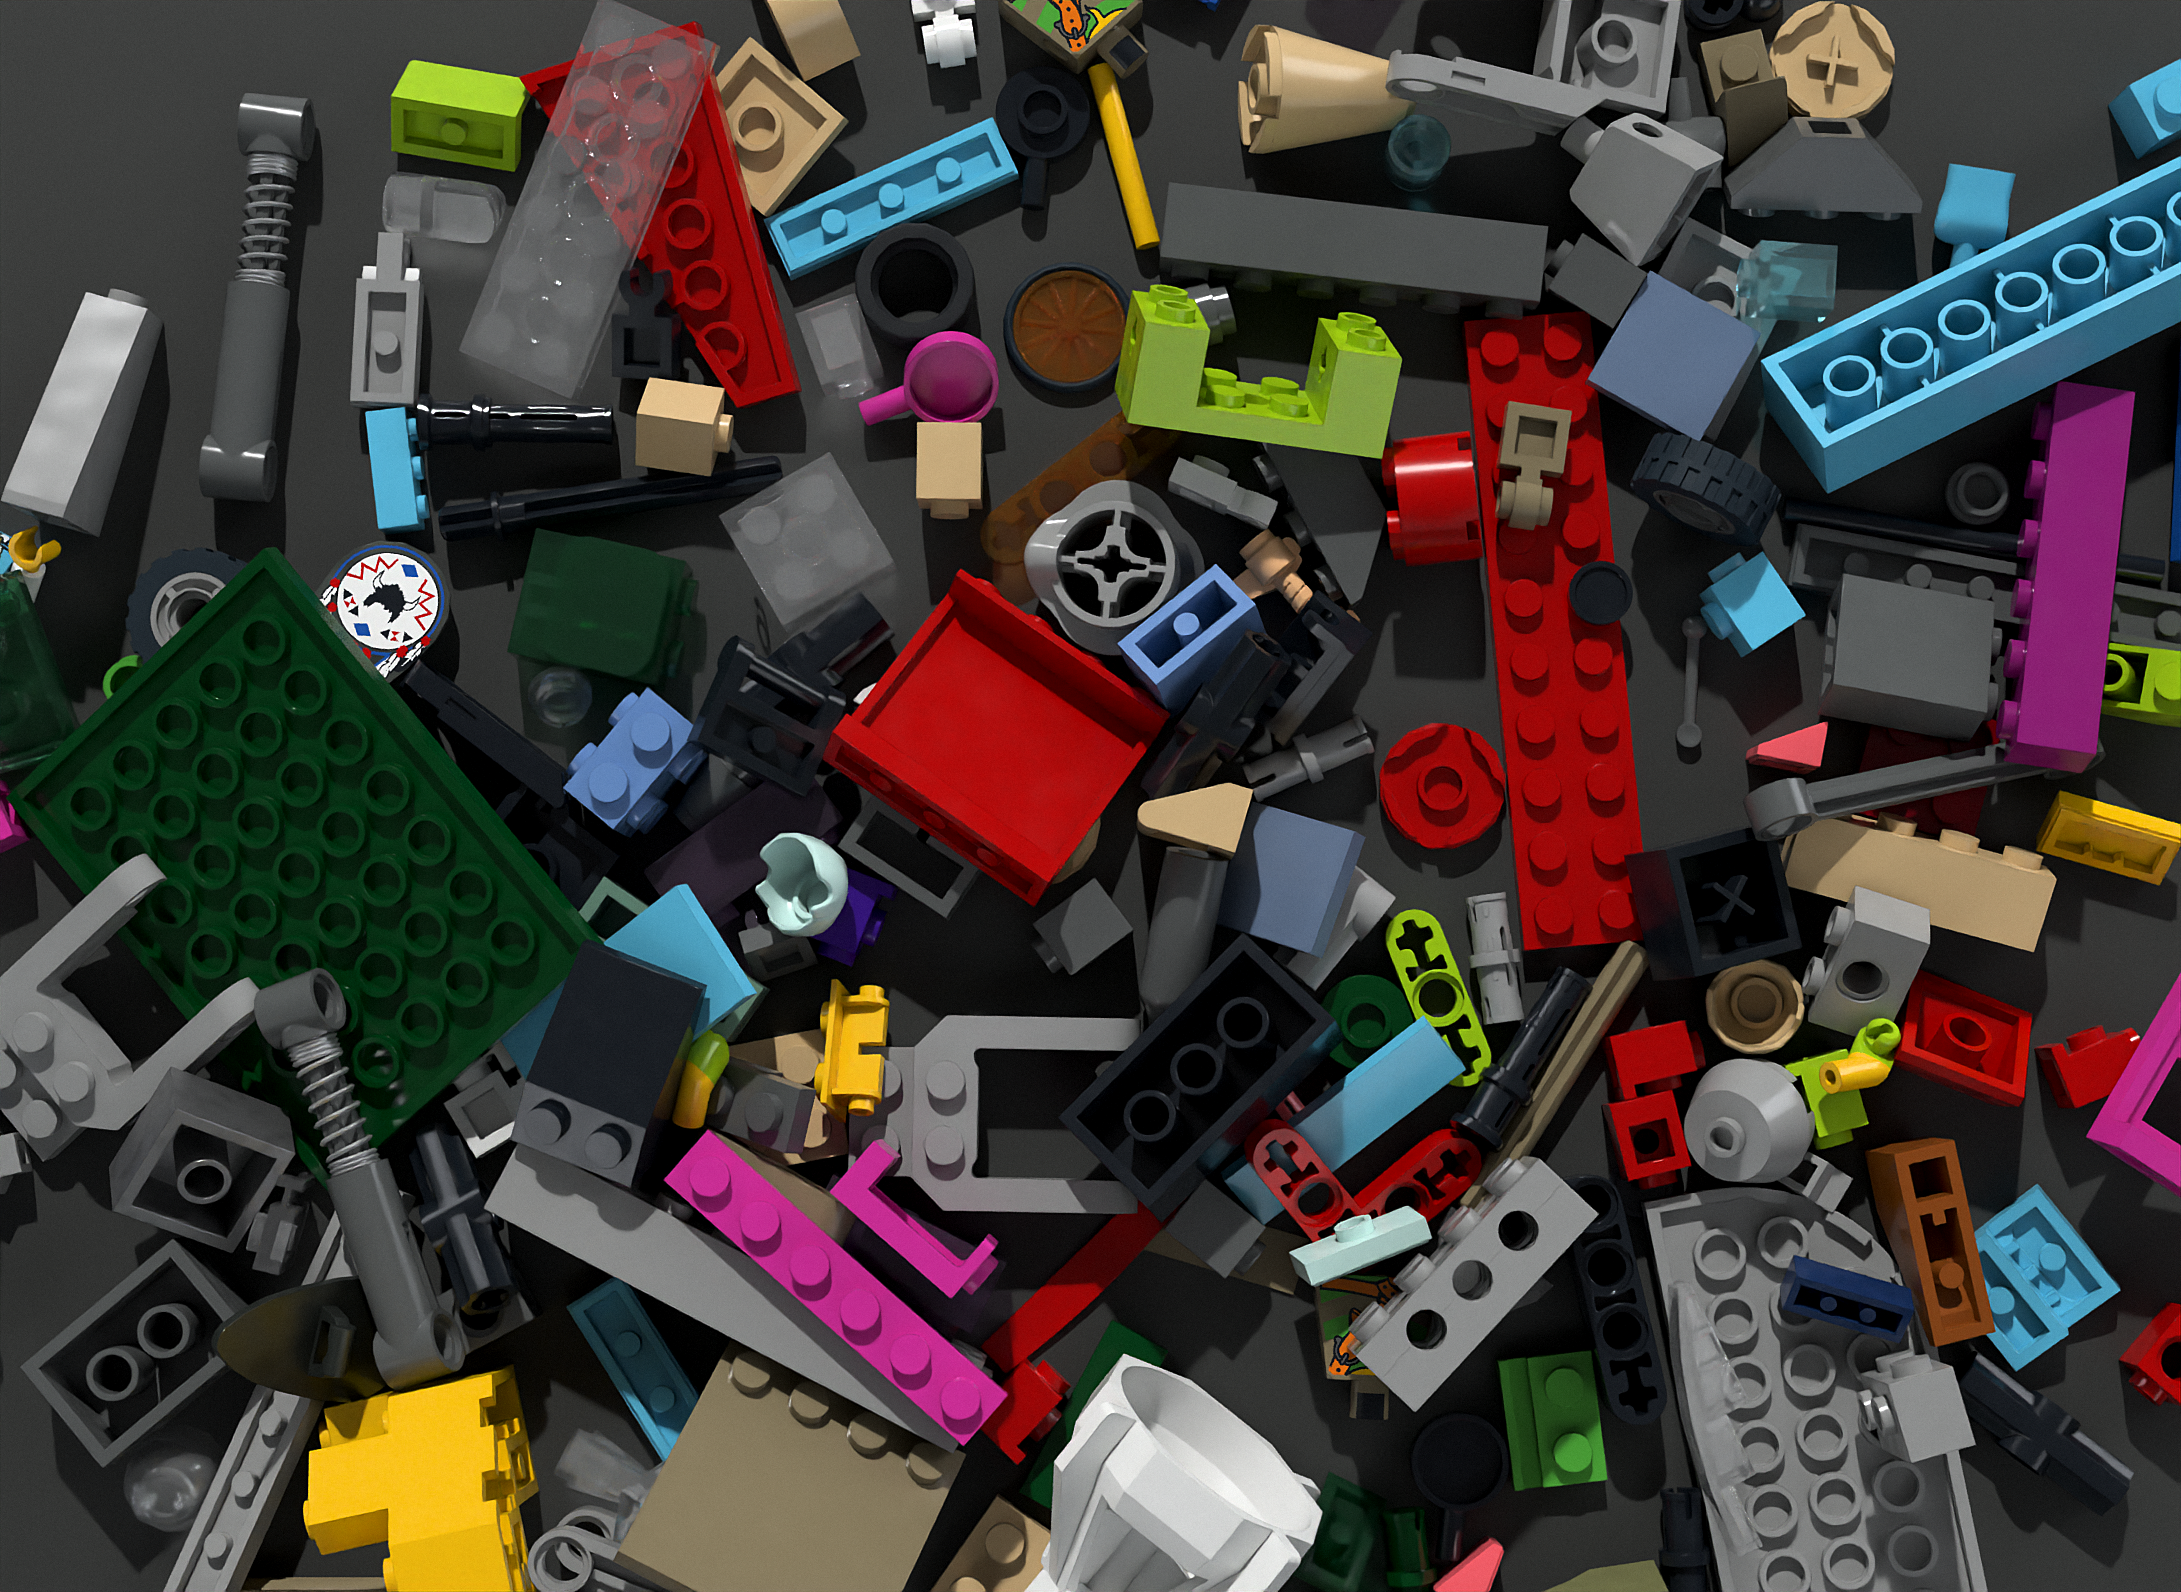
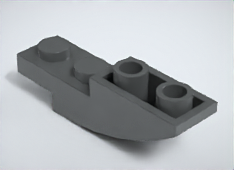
[671,1056,816,1153]

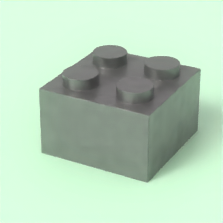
[109,1066,295,1253]

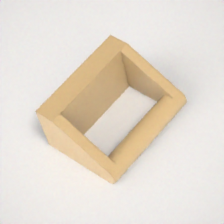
[1136,782,1254,860]

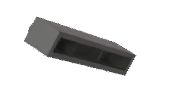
[1159,182,1548,320]

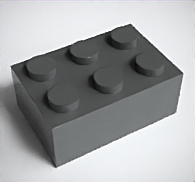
[20,1237,249,1468]

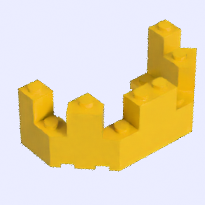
[303,1364,539,1592]

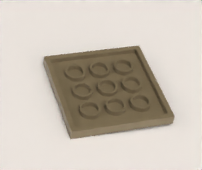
[613,1338,967,1592]

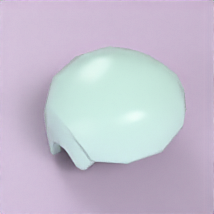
[755,833,848,937]

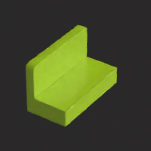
[391,60,531,172]

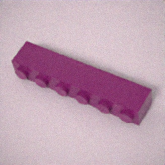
[1996,381,2135,773]

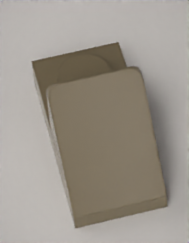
[1696,29,1788,169]

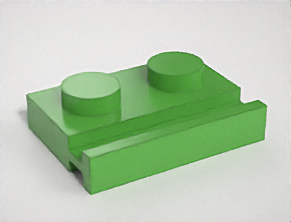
[1496,1349,1608,1491]

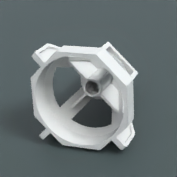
[1024,1354,1323,1592]

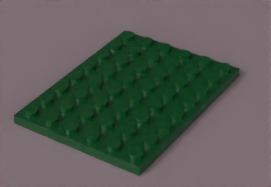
[6,547,605,1191]

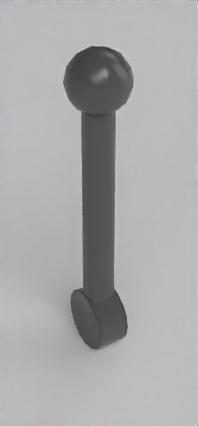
[1675,615,1707,748]

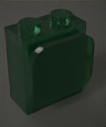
[507,528,699,692]

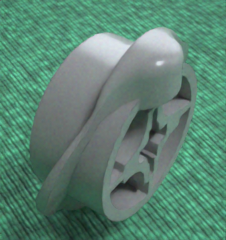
[1024,480,1206,656]

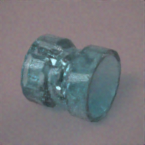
[1383,114,1451,192]

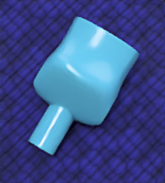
[1933,163,2016,269]

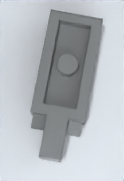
[350,232,425,411]

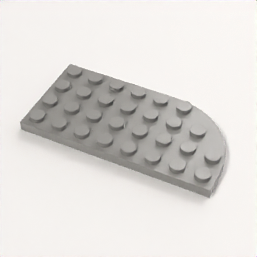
[1641,1187,1988,1592]

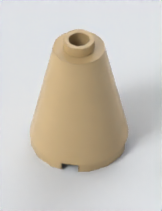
[1238,25,1417,154]

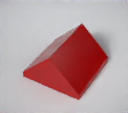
[1892,969,2032,1107]

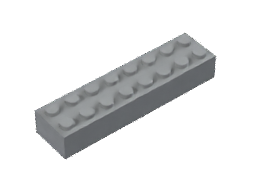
[484,1143,994,1453]

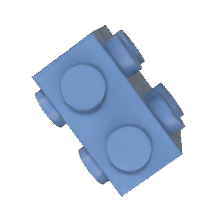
[563,687,709,838]

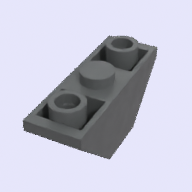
[1722,117,1923,221]
[1252,441,1387,611]

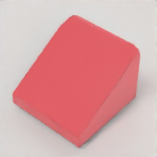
[1745,722,1828,775]
[1432,1535,1504,1592]

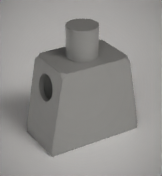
[1560,113,1724,267]

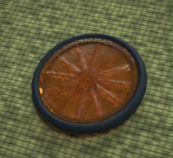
[1003,262,1130,393]

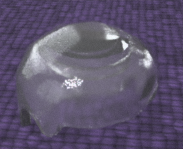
[123,1425,225,1533]

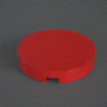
[1378,723,1506,850]

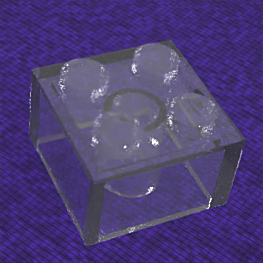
[719,452,898,635]

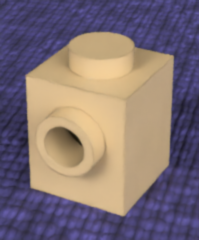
[635,377,734,476]
[916,422,983,519]

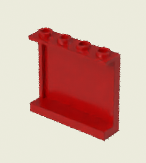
[822,568,1171,907]

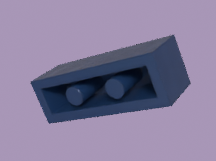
[1780,1255,1914,1343]

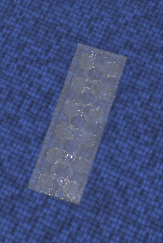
[459,0,721,401]

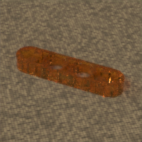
[980,410,1184,567]

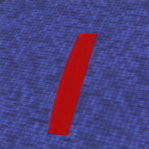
[981,1197,1188,1373]

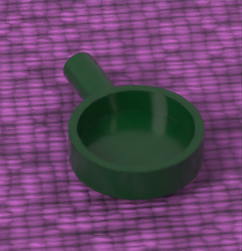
[1319,975,1413,1070]

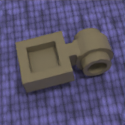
[1495,401,1572,531]

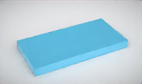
[501,883,757,1080]

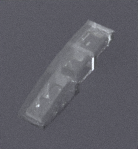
[1668,1279,1763,1558]

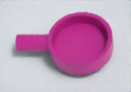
[859,331,999,426]

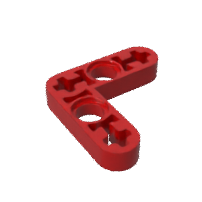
[1244,1119,1482,1275]

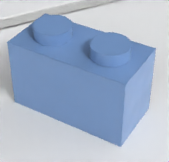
[1117,564,1267,719]

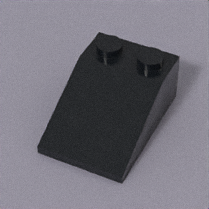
[510,939,707,1187]

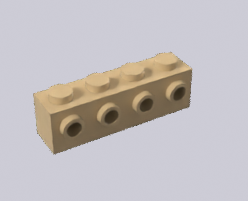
[1781,812,2057,952]

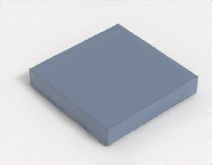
[1585,270,1761,441]
[1216,801,1366,959]

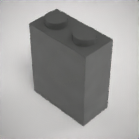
[1817,574,2002,743]

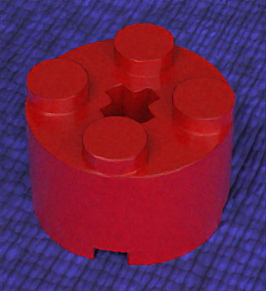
[1381,431,1483,567]

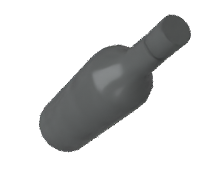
[1139,847,1229,1026]

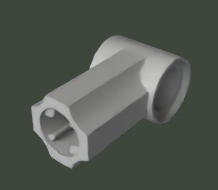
[1271,865,1396,991]

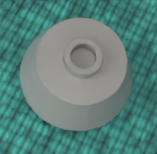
[1684,1058,1815,1183]

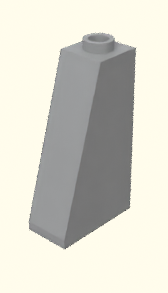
[1,289,164,537]

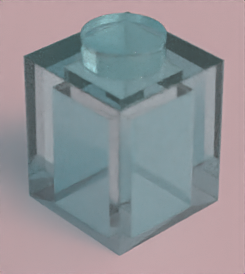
[1736,240,1838,323]

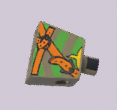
[998,0,1149,79]
[1312,1272,1433,1420]

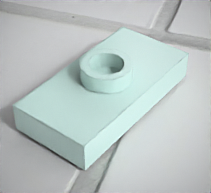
[1289,1206,1432,1287]

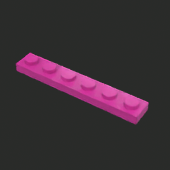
[664,1130,1008,1446]

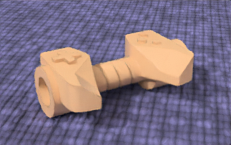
[1233,528,1360,622]

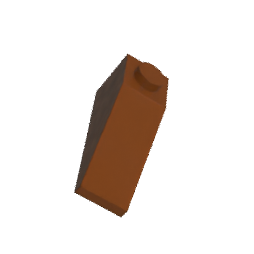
[1864,1136,1996,1347]

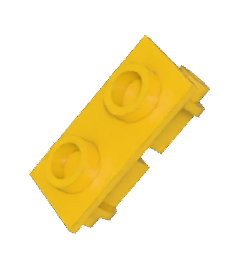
[814,979,890,1123]

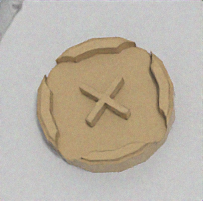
[1768,1,1895,121]

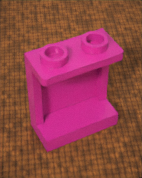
[830,1139,999,1298]

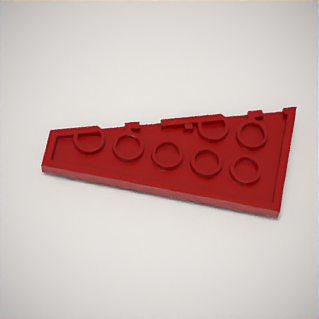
[519,21,802,409]

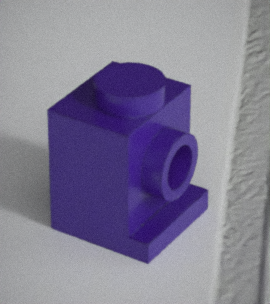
[810,868,898,967]

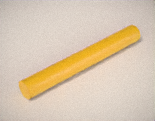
[1087,63,1161,250]

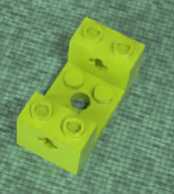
[1115,285,1402,459]

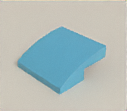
[1974,1183,2121,1372]

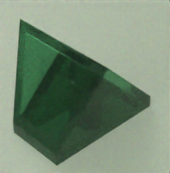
[1292,1472,1394,1592]

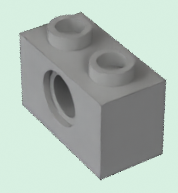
[1801,885,1930,1037]

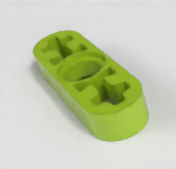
[1383,909,1491,1087]

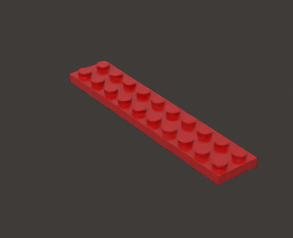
[1462,311,1644,951]

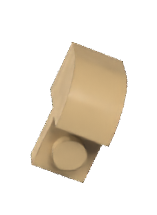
[763,0,861,82]

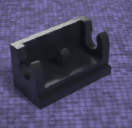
[1256,590,1373,746]

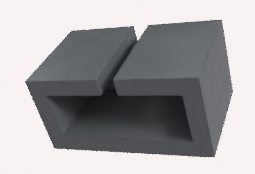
[838,794,982,921]

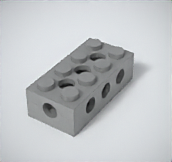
[1347,1156,1599,1412]

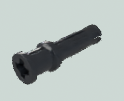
[417,393,614,452]
[1449,966,1593,1153]

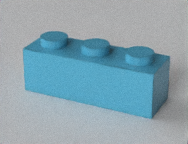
[365,407,430,535]

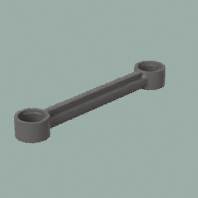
[1742,736,2106,841]

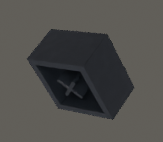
[1624,825,1802,981]

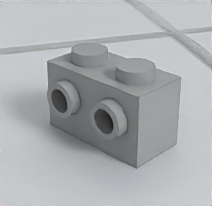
[1857,1349,1976,1463]

